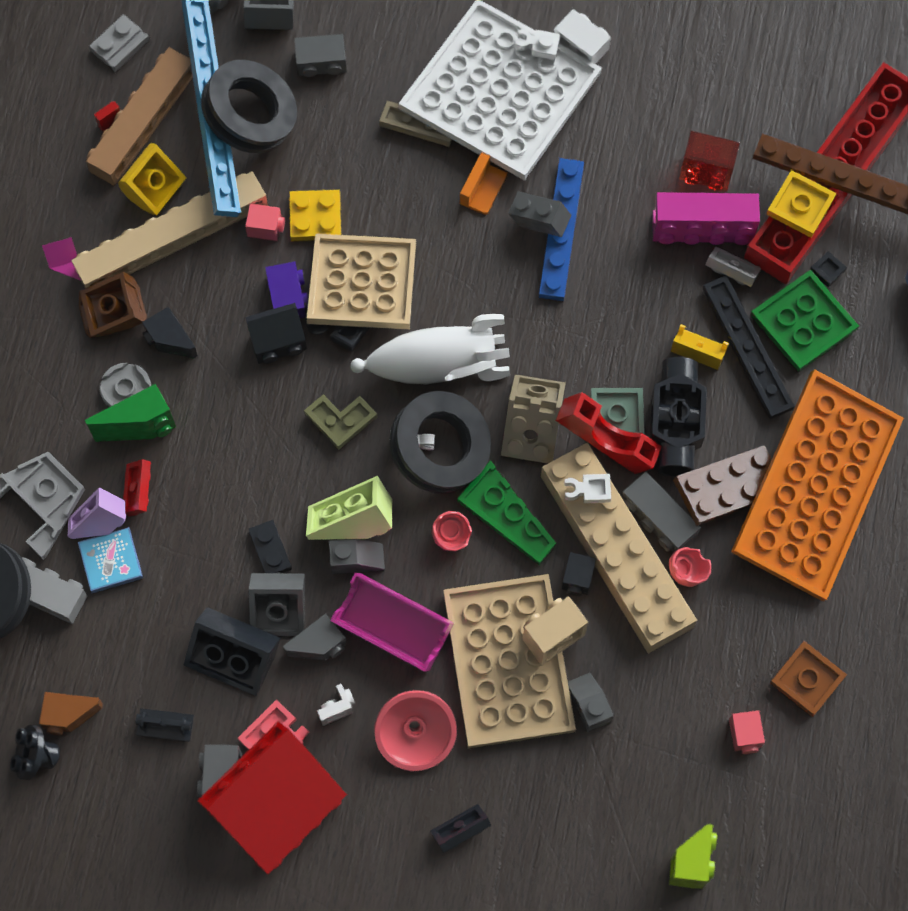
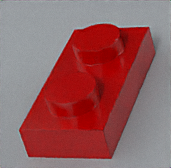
[123,459,151,516]

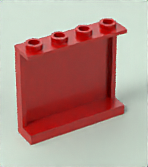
[197,721,347,874]

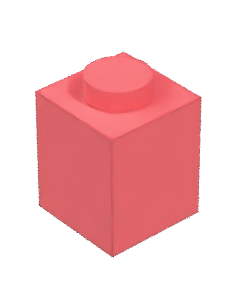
[246,204,285,241]
[729,711,765,754]

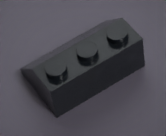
[183,607,280,696]

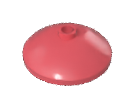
[375,691,457,771]

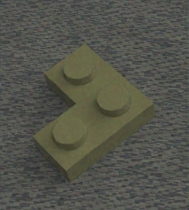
[304,394,377,450]

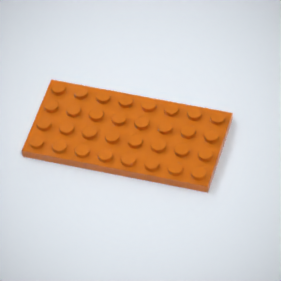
[731,369,904,601]

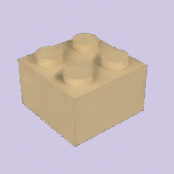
[523,596,588,666]

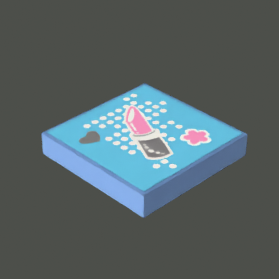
[78,527,143,593]

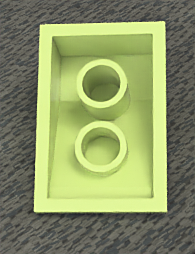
[306,476,392,540]

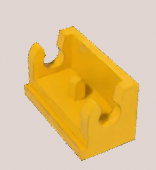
[671,325,729,370]

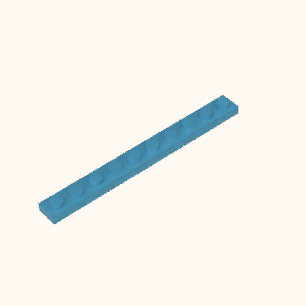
[181,0,241,217]

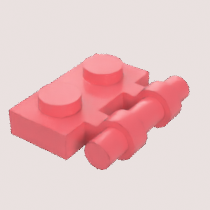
[238,699,309,750]

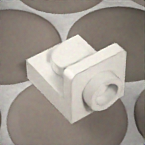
[317,684,355,726]

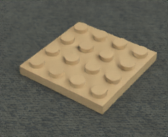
[307,234,416,329]

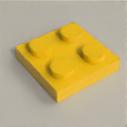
[767,170,836,238]
[290,190,341,241]

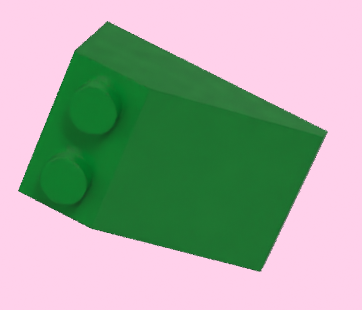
[85,384,176,442]

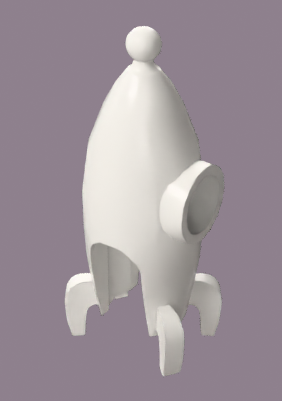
[350,314,510,384]

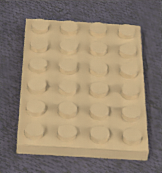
[443,574,576,748]

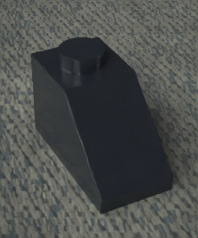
[142,307,198,358]

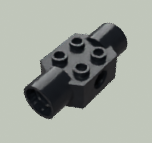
[650,357,707,477]

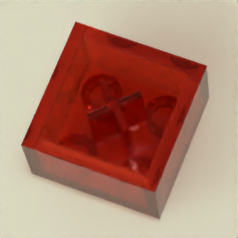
[679,131,740,191]

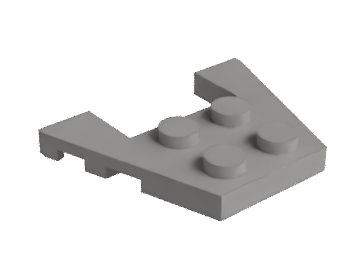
[0,452,85,560]

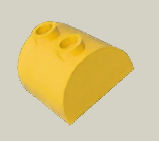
[118,143,186,215]

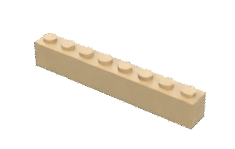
[71,171,268,288]

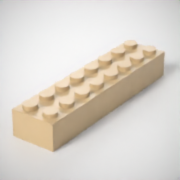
[541,443,697,653]

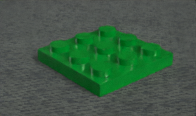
[750,269,859,372]

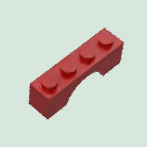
[555,392,661,474]

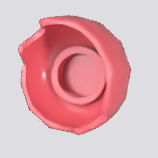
[432,511,472,552]
[668,547,711,587]

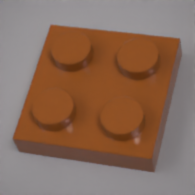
[770,641,847,717]

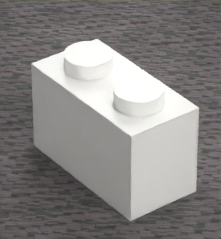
[554,9,611,64]

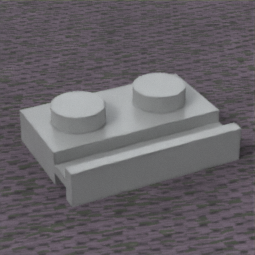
[89,14,150,72]

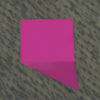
[42,237,81,281]

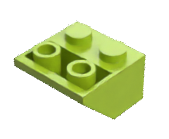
[669,824,717,889]

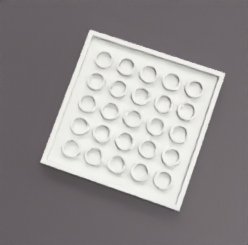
[398,0,602,180]

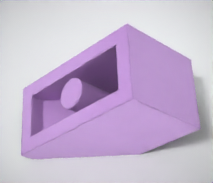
[68,488,126,539]

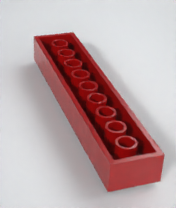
[744,62,908,285]

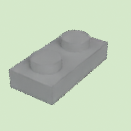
[705,247,761,287]

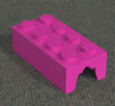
[652,192,760,245]
[330,573,454,671]

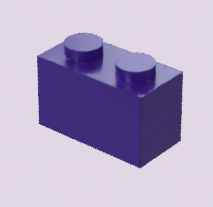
[265,262,308,318]

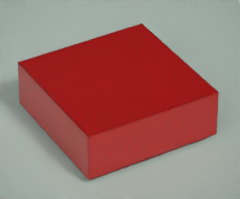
[94,101,120,132]

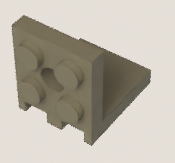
[501,375,566,463]

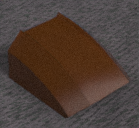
[79,272,147,338]

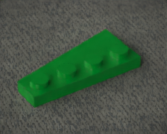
[457,460,556,565]

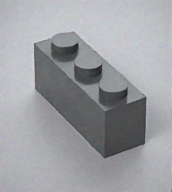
[622,472,701,553]

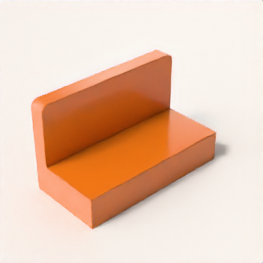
[460,152,507,215]

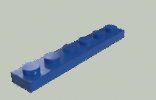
[539,158,584,301]

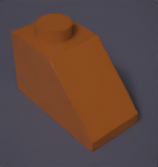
[39,692,103,735]

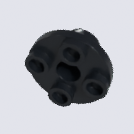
[10,725,60,781]

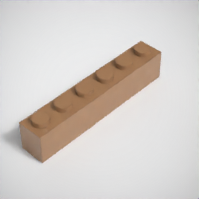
[86,47,193,186]

